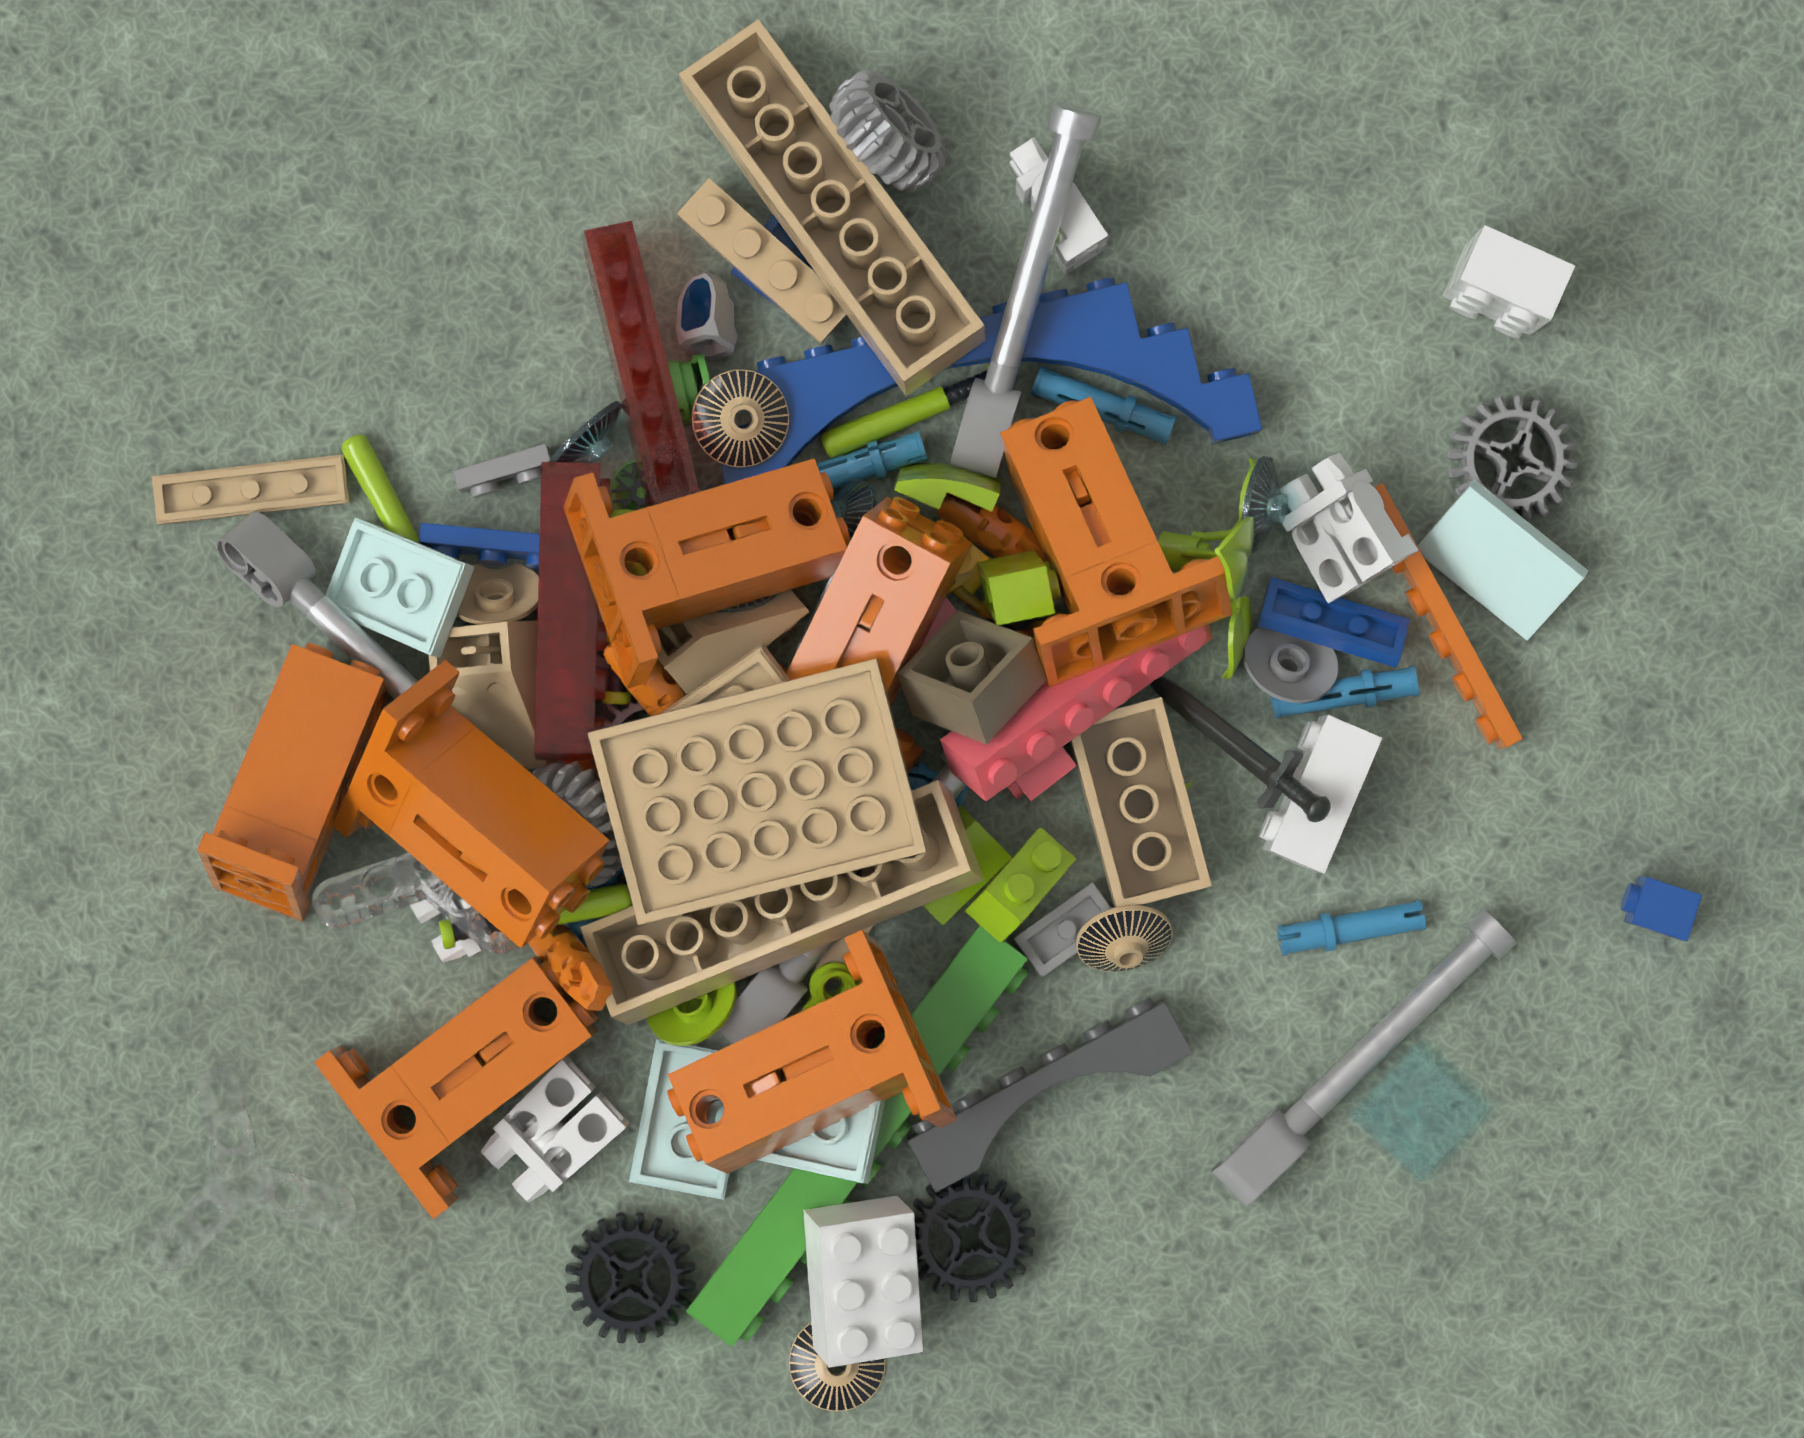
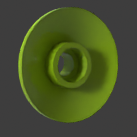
[646,982,737,1046]

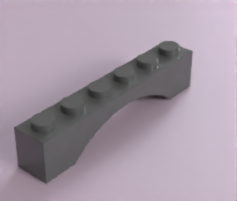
[908,997,1193,1193]

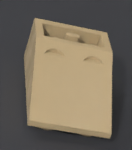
[657,589,809,694]
[429,621,552,769]

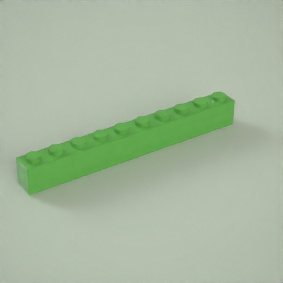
[686,925,1029,1347]

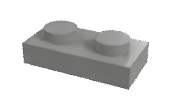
[452,443,554,498]
[1013,882,1111,978]

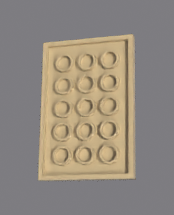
[588,658,927,925]

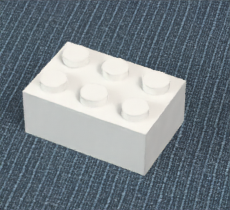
[1442,225,1575,339]
[1259,715,1382,874]
[803,1196,923,1368]

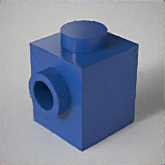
[1621,876,1702,941]

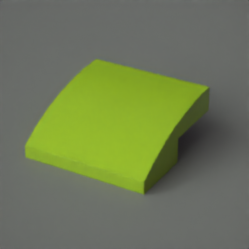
[894,463,1001,512]

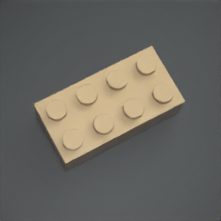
[1070,697,1212,908]

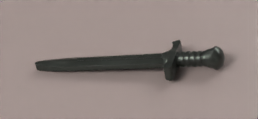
[1150,676,1331,823]

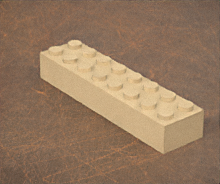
[679,19,986,396]
[580,780,984,1025]

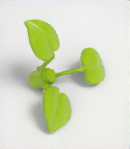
[1158,458,1263,680]

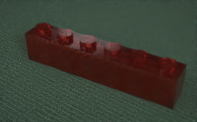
[583,221,700,507]
[534,462,610,761]

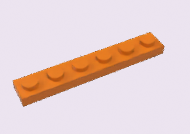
[1374,483,1523,749]

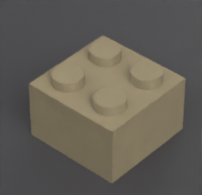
[897,610,1046,744]

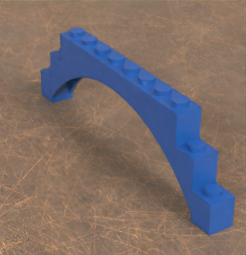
[720,278,1262,484]

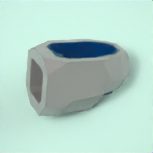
[676,272,738,360]

